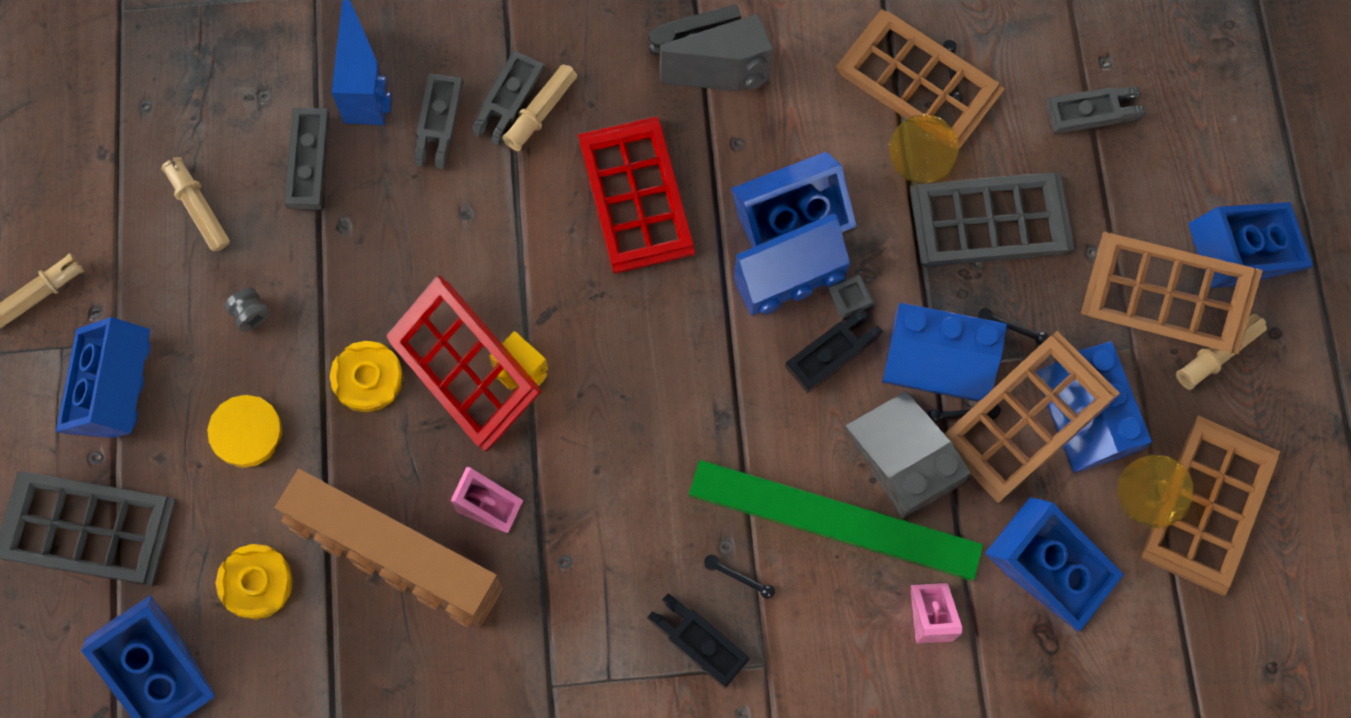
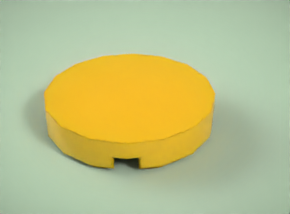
[330,341,403,413]
[207,395,283,468]
[215,544,293,620]

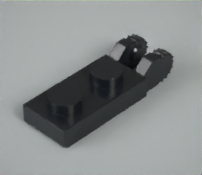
[785,309,883,394]
[647,594,750,689]

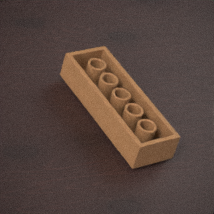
[274,468,503,628]

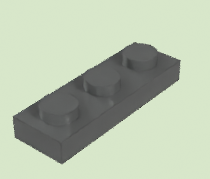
[284,108,330,210]

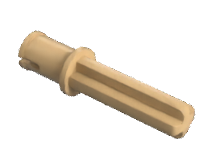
[502,64,577,151]
[161,157,230,251]
[0,253,84,329]
[1176,314,1267,390]

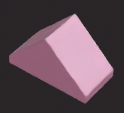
[451,467,523,533]
[911,583,962,644]

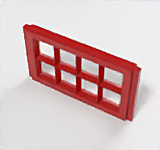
[578,116,695,274]
[386,276,541,452]

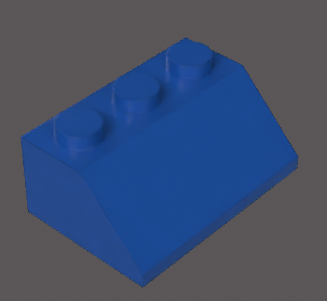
[731,152,857,248]
[733,213,850,316]
[882,303,1007,402]
[56,317,151,438]
[1036,341,1152,473]

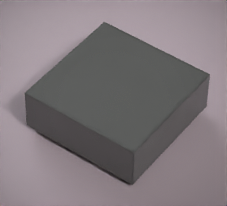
[827,274,875,321]

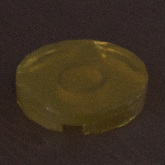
[889,114,959,184]
[1117,455,1194,528]

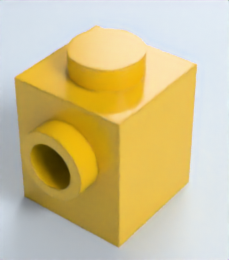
[489,331,548,391]

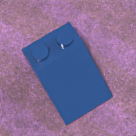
[332,0,392,125]
[1188,202,1313,289]
[985,497,1124,632]
[81,595,215,718]

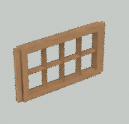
[835,9,1005,151]
[1081,231,1263,355]
[945,331,1120,504]
[1140,416,1280,596]

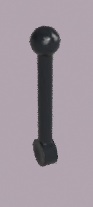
[943,40,963,103]
[978,308,1049,345]
[927,404,1001,423]
[704,555,775,599]

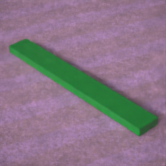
[689,460,983,581]

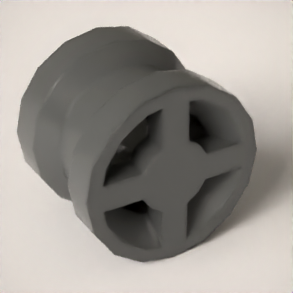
[224,287,271,332]

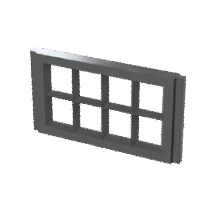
[909,172,1074,267]
[0,471,177,586]

